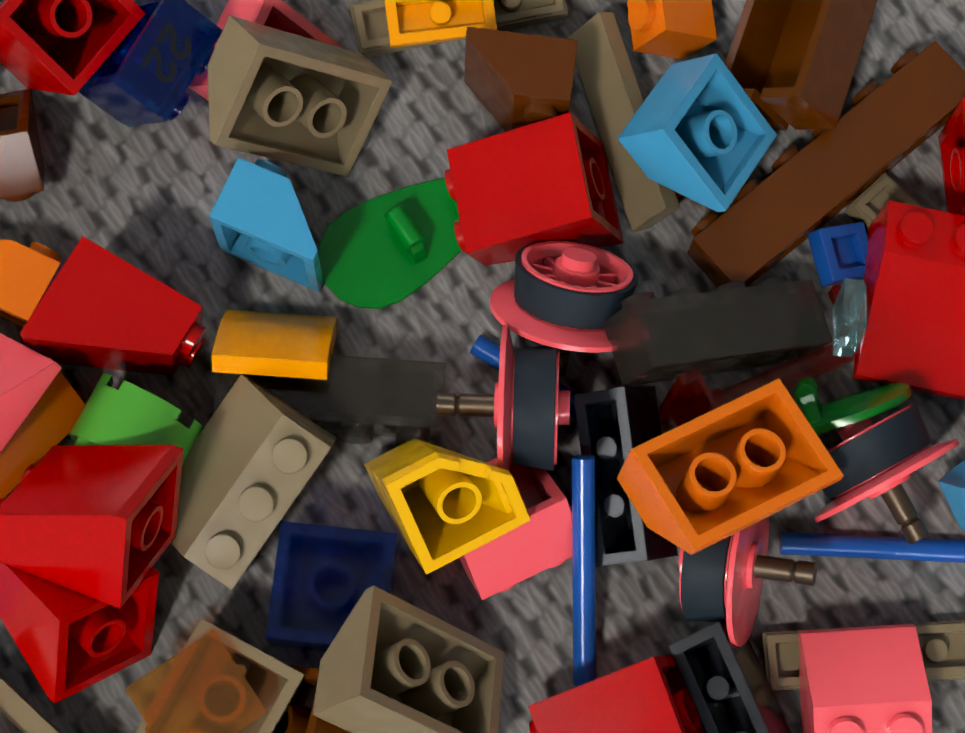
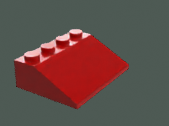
[853,200,965,400]

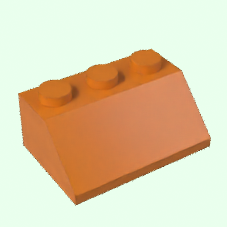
[617,378,844,555]

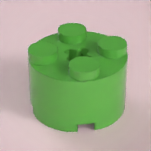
[69,373,204,465]

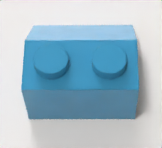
[617,53,777,212]
[209,157,324,292]

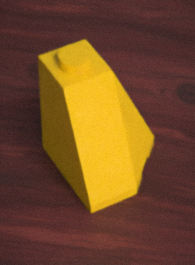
[364,438,531,575]

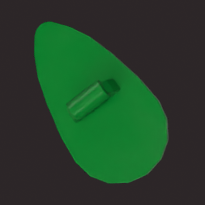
[318,178,461,309]
[795,377,912,434]

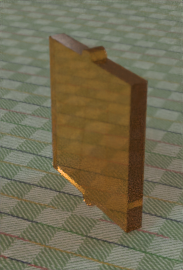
[125,630,268,733]

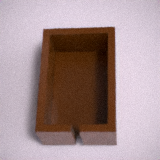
[725,0,878,130]

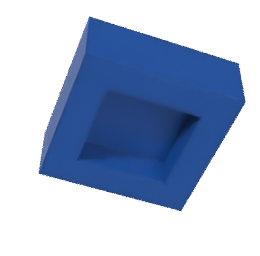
[807,222,868,287]

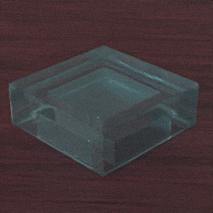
[832,278,867,357]

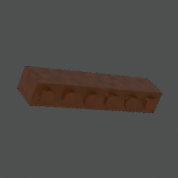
[687,41,965,302]

